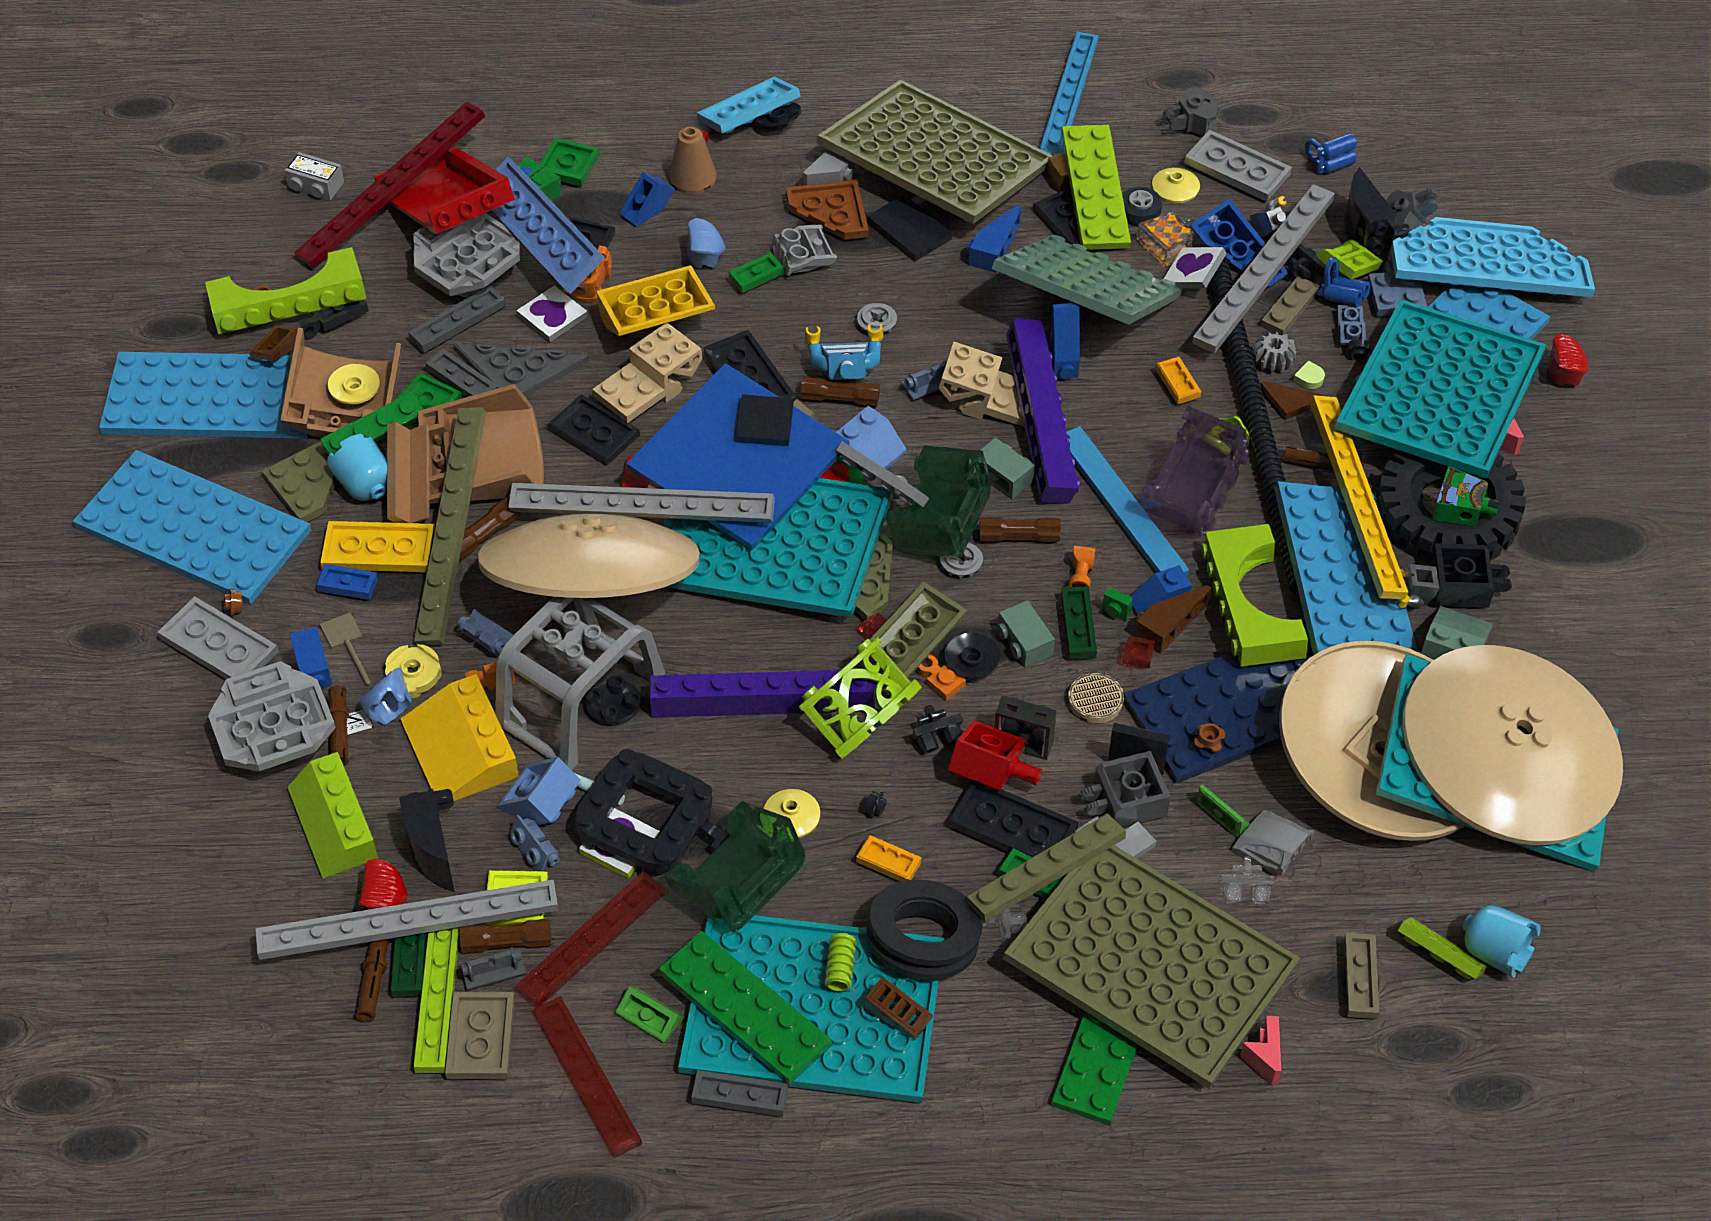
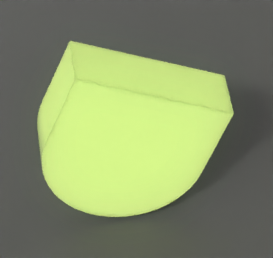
[1293,361,1325,389]

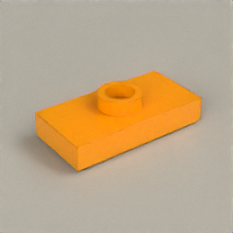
[1156,357,1202,404]
[856,835,922,881]

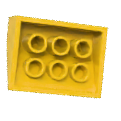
[596,265,715,336]
[400,674,519,801]

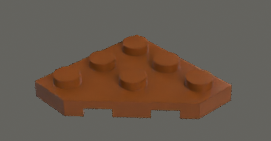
[786,180,869,240]

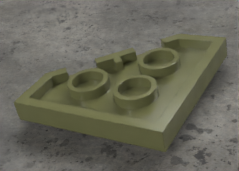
[262,441,337,522]
[854,532,893,622]

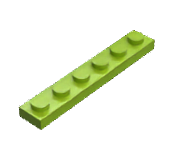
[414,927,460,1073]

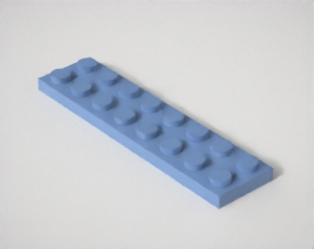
[492,157,605,294]

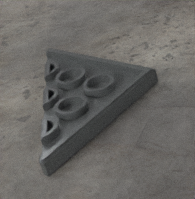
[454,342,590,397]

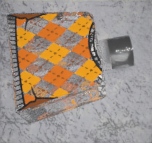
[1136,212,1196,269]

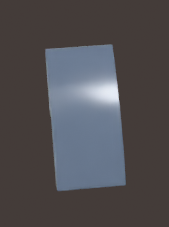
[1336,305,1366,345]

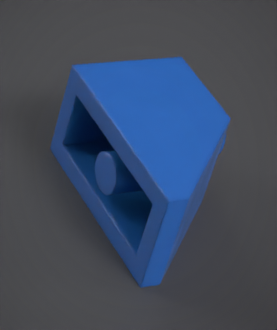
[619,172,675,226]
[1130,565,1192,616]
[290,627,332,689]

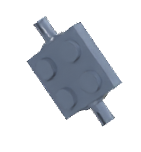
[1367,261,1427,316]

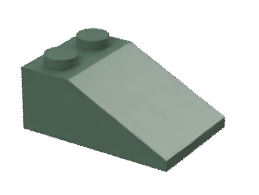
[1421,606,1493,660]

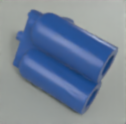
[1305,133,1357,174]
[1317,257,1370,307]

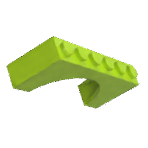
[205,247,367,334]
[1201,524,1308,667]

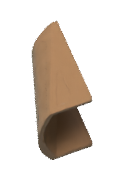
[280,328,402,440]
[418,384,544,504]

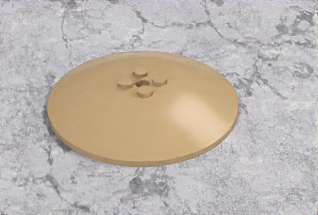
[478,514,699,598]
[1279,641,1465,841]
[1402,645,1623,845]

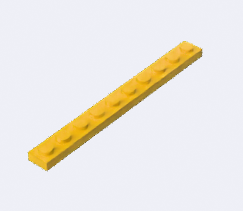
[1310,395,1408,600]

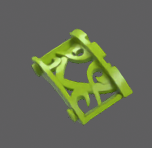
[799,637,922,759]

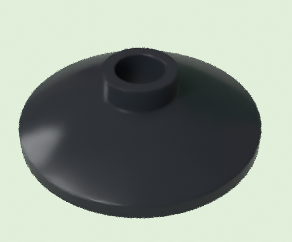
[755,102,802,129]
[945,633,1000,679]

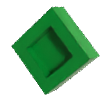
[1102,587,1133,622]

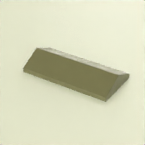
[869,581,967,678]

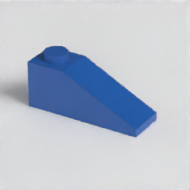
[966,206,1022,273]
[1049,303,1080,379]

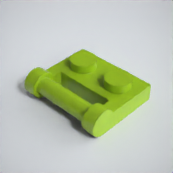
[1318,240,1383,279]

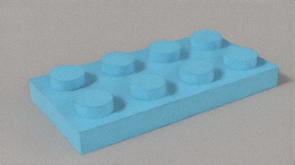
[697,76,801,133]

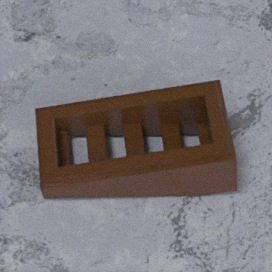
[250,325,297,362]
[865,977,933,1040]

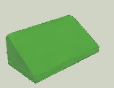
[1197,784,1250,838]
[615,986,685,1042]

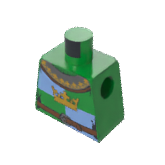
[1432,466,1500,526]

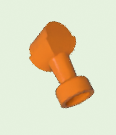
[1068,545,1096,590]

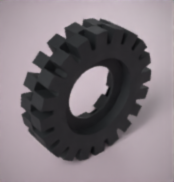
[1377,450,1526,564]

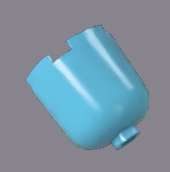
[327,434,387,501]
[1463,905,1541,978]

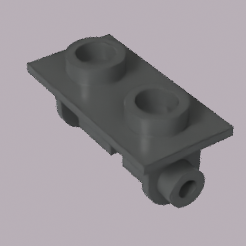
[460,947,526,990]

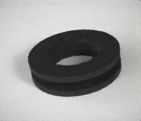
[866,880,982,980]

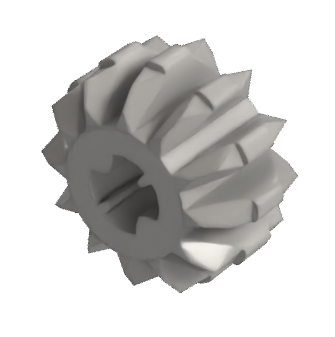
[1252,331,1296,374]

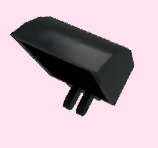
[1344,167,1409,254]
[399,788,455,893]

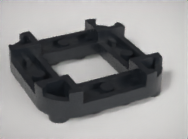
[576,749,713,877]

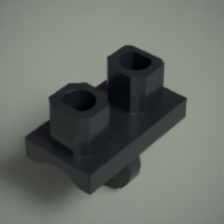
[1286,244,1333,288]
[909,705,963,755]

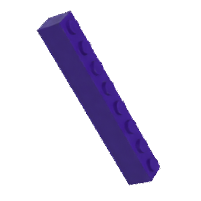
[1006,319,1080,503]
[650,670,875,718]

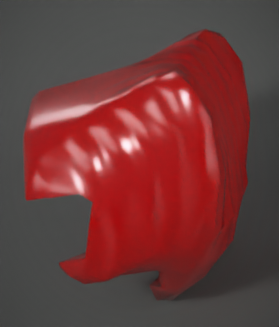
[1547,334,1589,387]
[359,858,409,911]

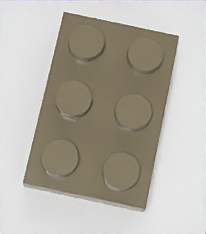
[445,992,515,1079]

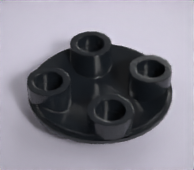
[586,675,642,723]

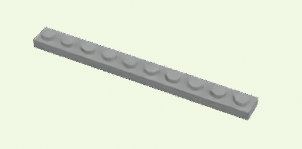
[1193,184,1335,353]
[508,483,775,523]
[256,880,558,960]

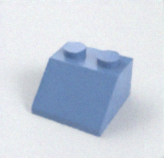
[836,406,907,481]
[497,757,581,825]

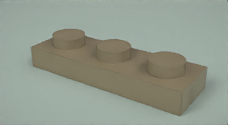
[1261,276,1320,336]
[1344,933,1379,1019]

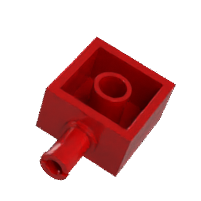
[948,720,1043,790]

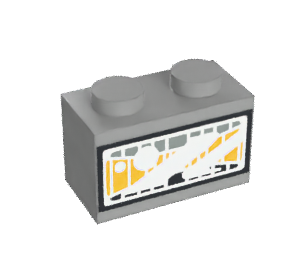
[284,152,344,201]

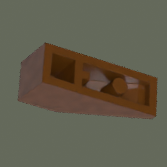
[1134,585,1211,654]

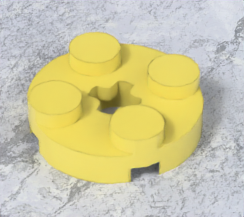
[385,644,442,698]

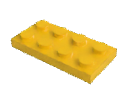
[320,521,435,572]

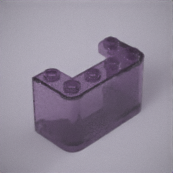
[1141,406,1250,536]

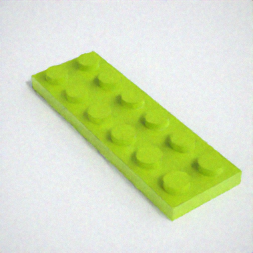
[1061,125,1131,250]

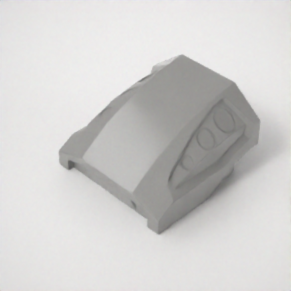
[772,225,837,275]
[1232,810,1315,876]

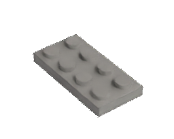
[1184,130,1292,201]
[157,596,279,679]

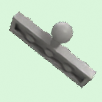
[836,441,929,507]

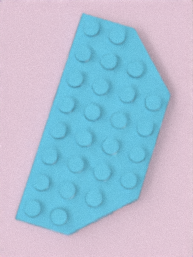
[1391,217,1595,297]

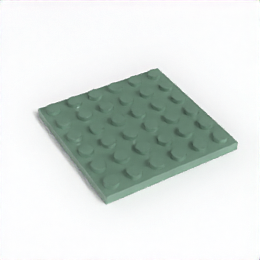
[992,235,1182,325]

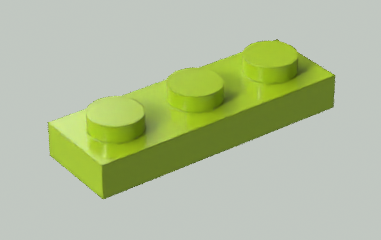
[1398,918,1488,979]

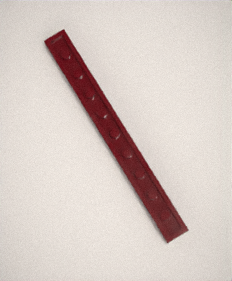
[294,102,485,268]

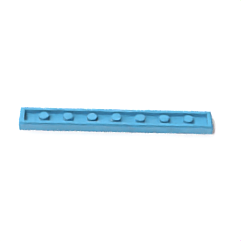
[1039,32,1099,156]
[1067,426,1189,576]

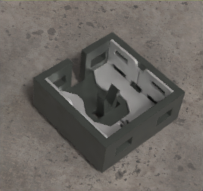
[994,695,1057,760]

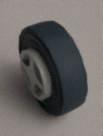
[1122,187,1162,225]

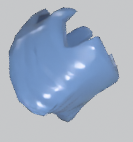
[686,218,726,270]
[358,668,412,725]

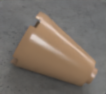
[669,127,717,194]

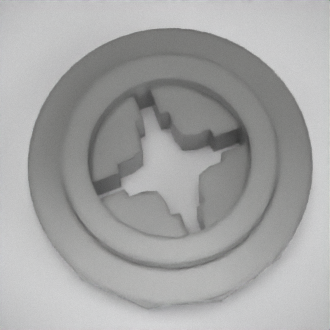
[857,303,897,333]
[940,541,983,579]

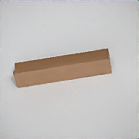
[387,422,429,523]

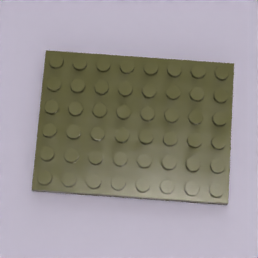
[817,79,1053,224]
[1003,845,1300,1089]

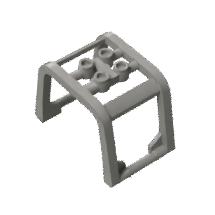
[495,597,665,770]

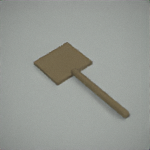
[320,612,371,685]

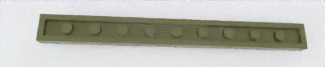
[414,407,486,646]

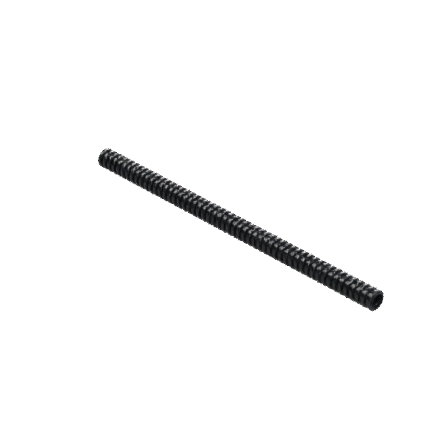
[1210,258,1299,593]

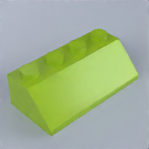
[287,752,378,879]

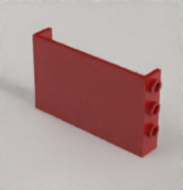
[373,145,515,234]

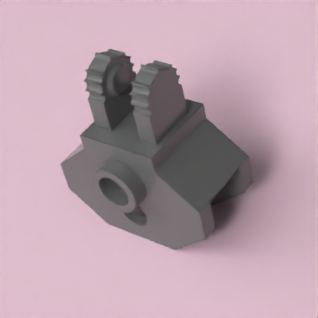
[1162,86,1219,136]
[1386,188,1438,232]

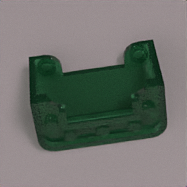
[664,801,805,932]

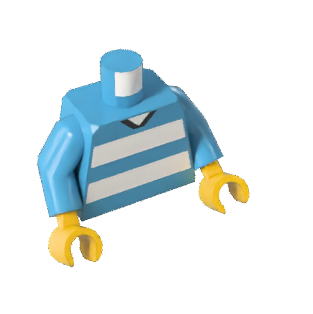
[805,324,883,380]

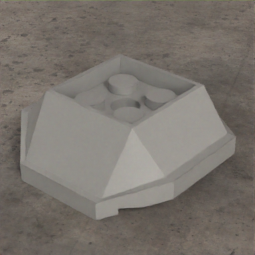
[414,213,521,298]
[208,661,336,772]

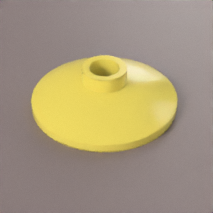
[1152,168,1200,203]
[328,364,380,404]
[763,789,820,839]

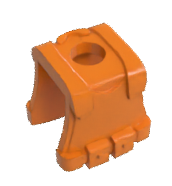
[563,245,612,303]

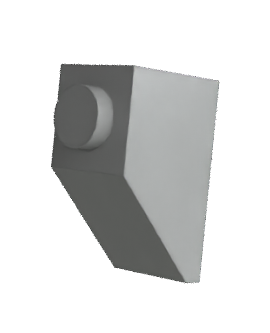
[803,150,856,185]

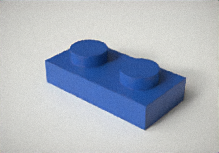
[316,564,378,600]

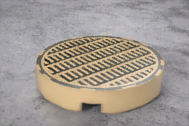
[1068,673,1124,724]

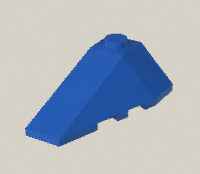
[1190,198,1289,288]

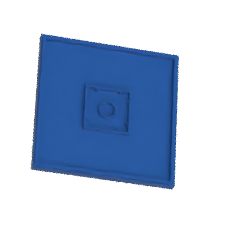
[627,363,849,550]

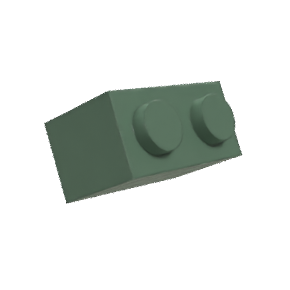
[973,438,1035,499]
[997,600,1055,668]

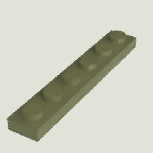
[967,813,1126,922]

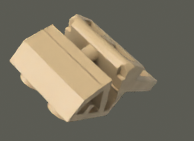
[592,323,702,423]
[939,342,1025,427]

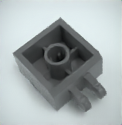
[1079,751,1170,827]

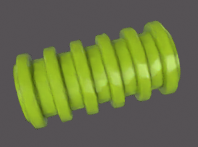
[824,933,857,991]

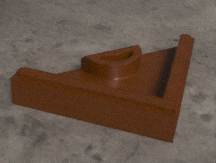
[1260,381,1325,420]

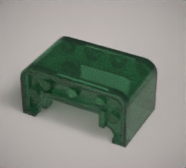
[887,445,991,558]

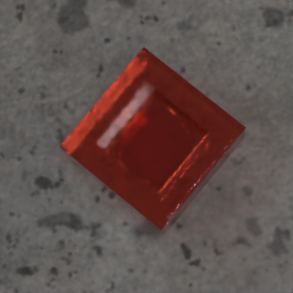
[857,612,887,640]
[1122,636,1155,669]

